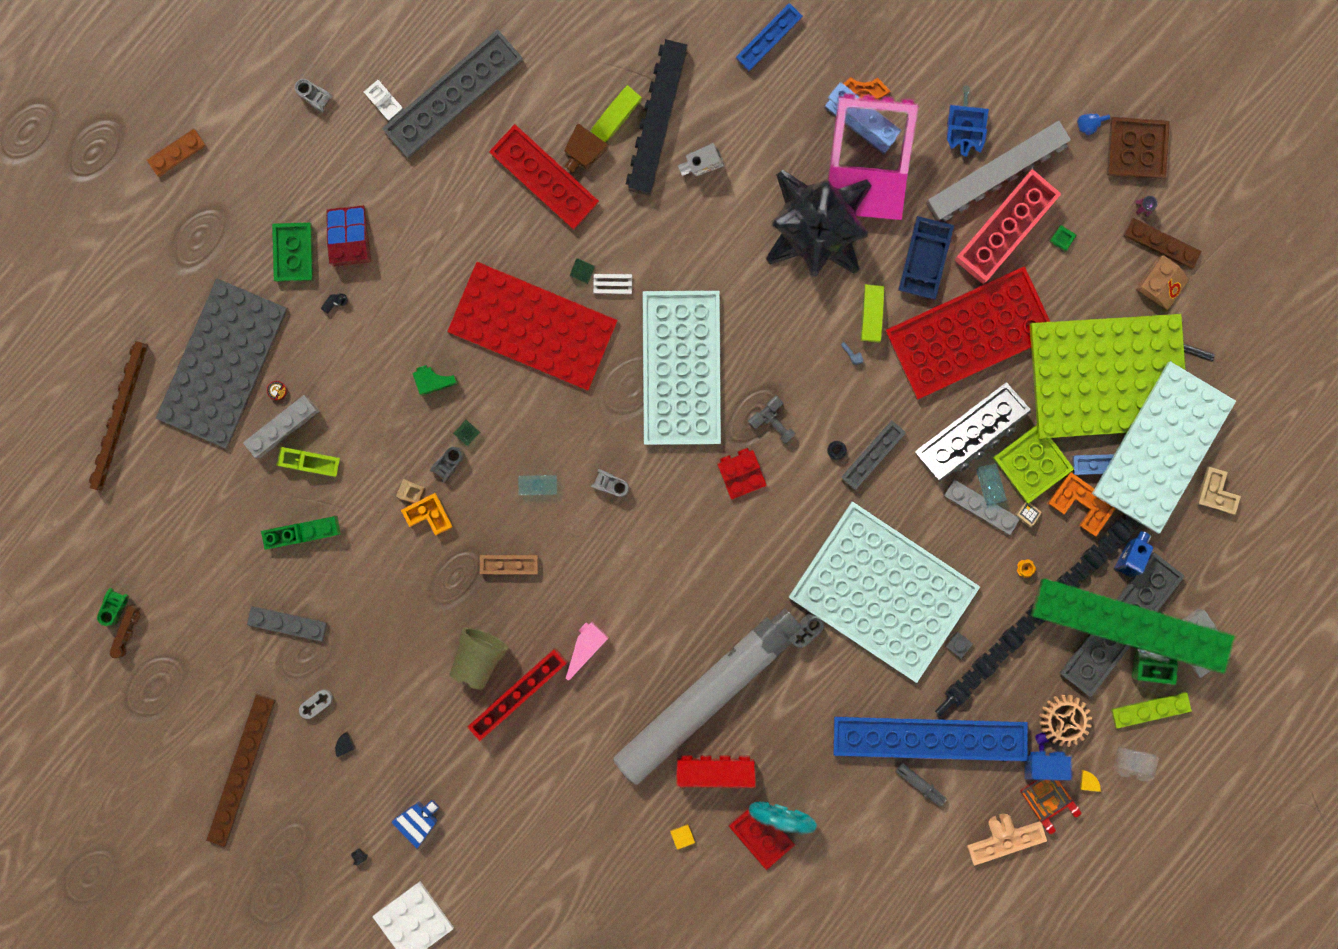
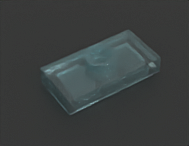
[518,475,557,495]

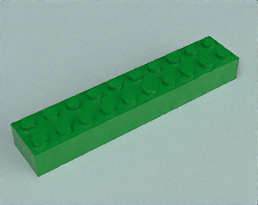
[1030,578,1235,673]

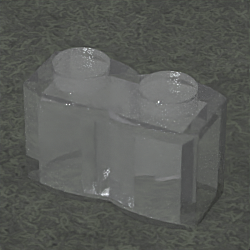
[1113,746,1159,782]

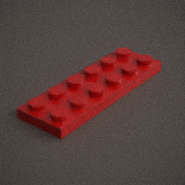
[489,124,599,230]

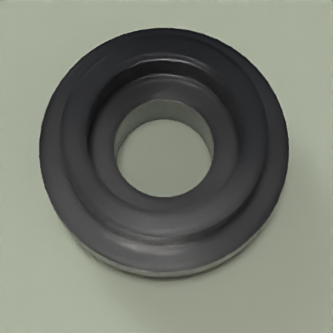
[827,441,847,460]

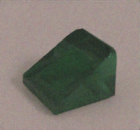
[570,258,595,284]

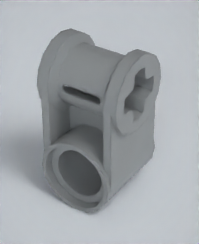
[295,79,333,112]
[591,469,629,497]

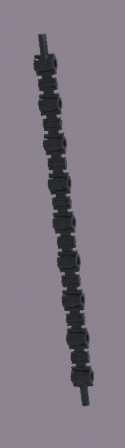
[935,514,1141,716]

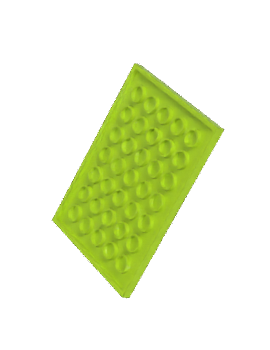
[1030,314,1185,439]

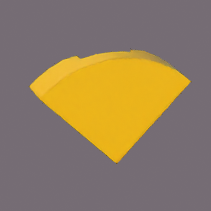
[1080,770,1101,792]

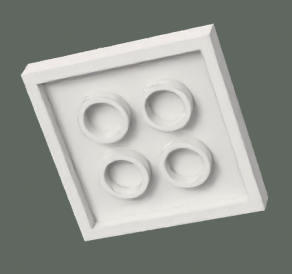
[373,881,454,949]

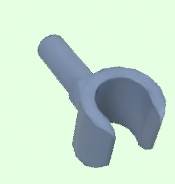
[841,342,863,365]

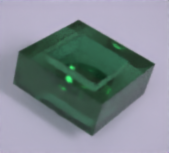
[453,419,481,446]

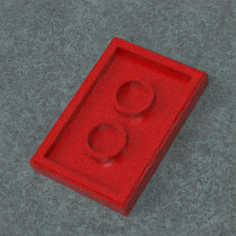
[729,800,795,870]

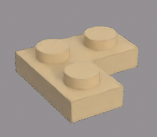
[1197,467,1241,514]

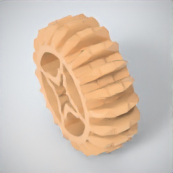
[1039,694,1092,747]

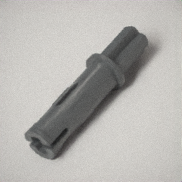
[895,762,947,807]

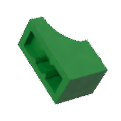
[412,365,458,396]

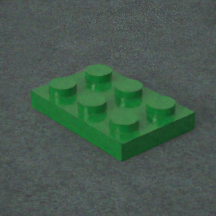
[272,222,313,282]

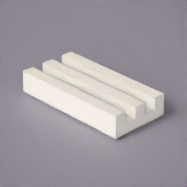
[593,274,632,294]

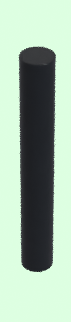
[1184,344,1215,361]

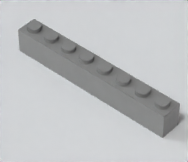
[926,121,1071,222]

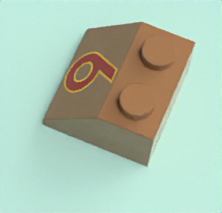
[1136,255,1189,311]

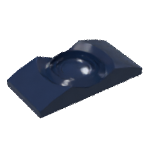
[898,216,954,300]

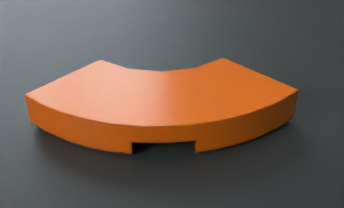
[844,77,891,100]

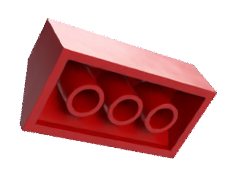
[677,755,755,787]

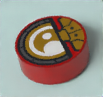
[267,381,287,400]

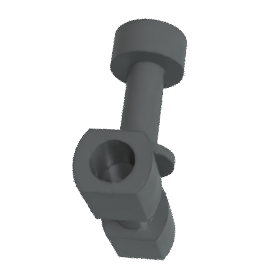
[748,395,796,444]

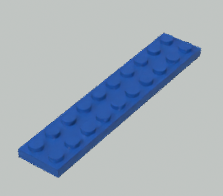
[833,717,1028,761]

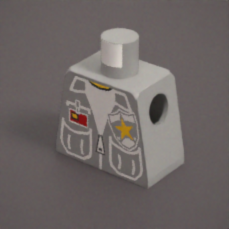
[678,143,725,176]

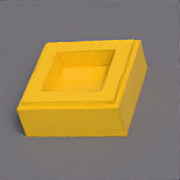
[670,824,695,850]

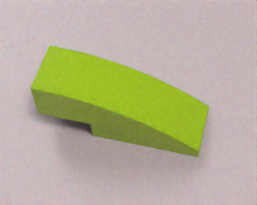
[590,85,642,143]
[860,284,884,343]
[277,447,340,477]

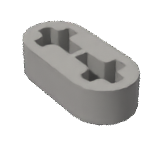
[299,689,333,719]

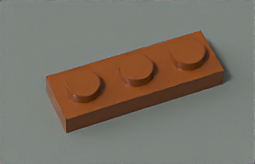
[147,129,206,177]

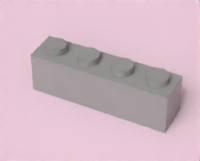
[243,395,320,458]

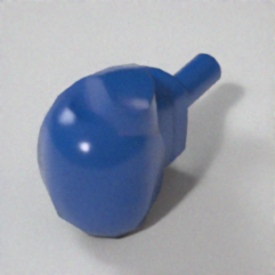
[1077,113,1110,135]

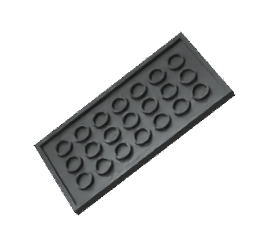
[156,278,288,449]

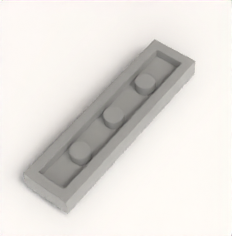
[943,479,1020,535]

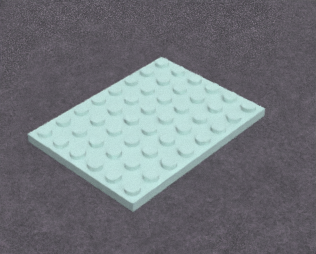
[788,502,980,683]

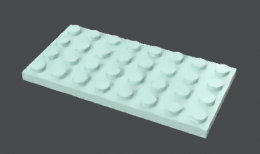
[643,291,721,445]
[1092,361,1236,533]

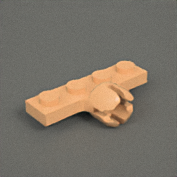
[967,813,1047,866]

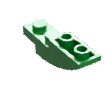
[261,516,341,550]

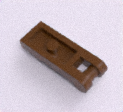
[110,605,141,659]

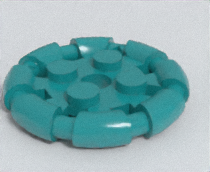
[749,801,817,834]

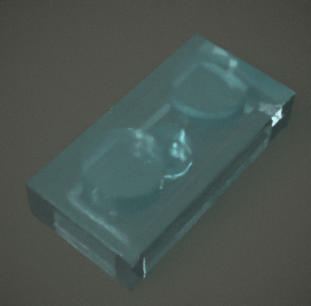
[976,464,1007,505]

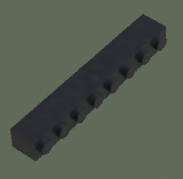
[626,39,688,196]

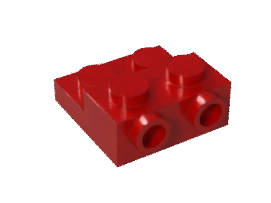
[717,448,767,500]

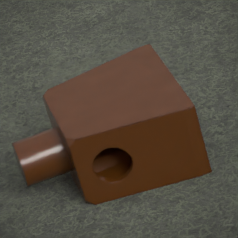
[564,123,608,173]

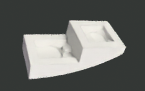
[364,80,404,122]

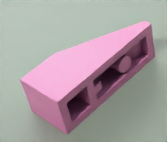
[566,622,609,681]

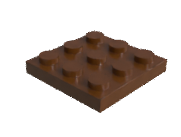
[1107,117,1170,179]

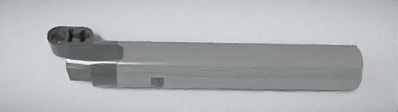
[613,608,823,785]

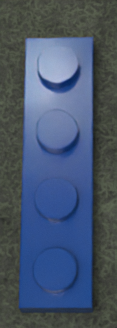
[736,3,803,72]

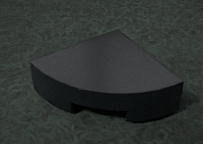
[335,731,356,757]

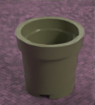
[450,627,508,689]

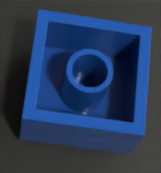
[1025,751,1071,780]

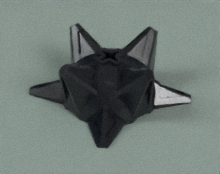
[766,170,872,277]

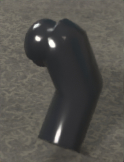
[320,293,348,314]

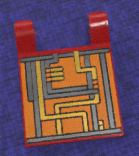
[1020,780,1081,834]

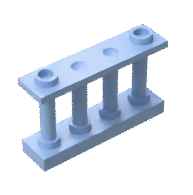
[824,82,901,155]

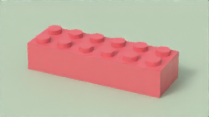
[954,169,1061,284]

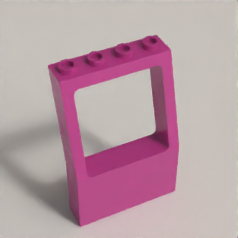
[828,93,919,220]

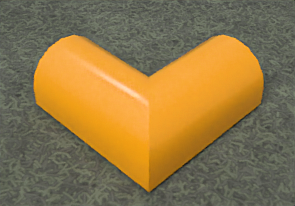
[401,493,453,536]

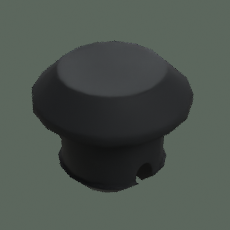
[351,849,368,865]

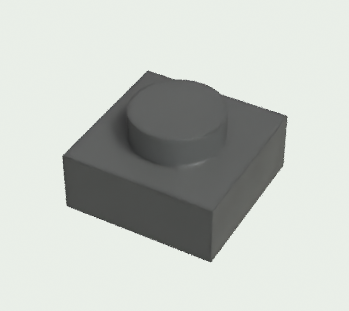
[946,631,973,658]

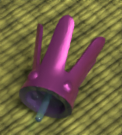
[1135,196,1158,217]

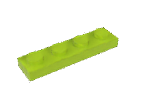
[1111,692,1192,728]

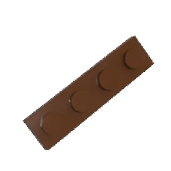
[1123,218,1202,269]

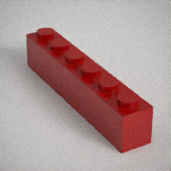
[467,648,568,741]

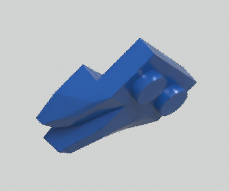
[947,105,989,157]

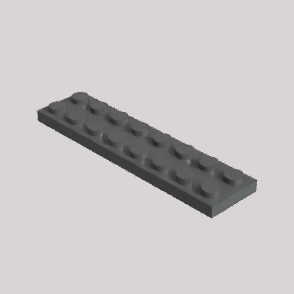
[382,29,523,158]
[1059,552,1185,697]

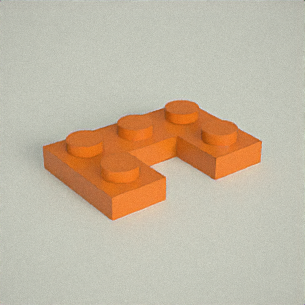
[1047,472,1116,537]

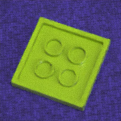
[993,425,1074,504]

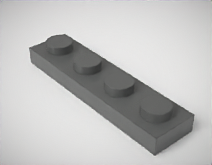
[840,420,906,490]
[247,606,327,642]

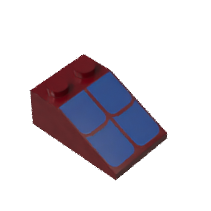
[326,205,371,267]

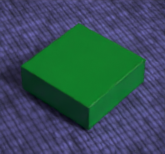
[1049,225,1077,252]

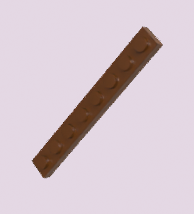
[89,341,148,490]
[206,694,275,847]

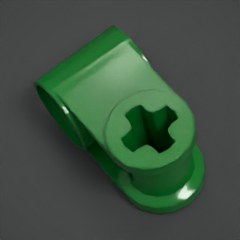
[97,588,129,626]

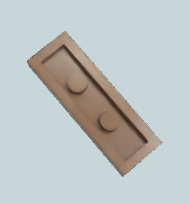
[480,555,538,574]

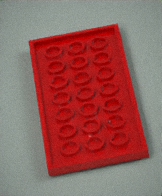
[447,262,618,391]
[885,266,1050,400]

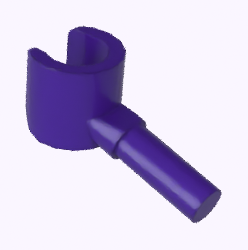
[1035,732,1049,752]

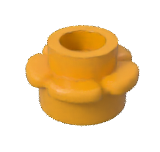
[1017,559,1036,578]

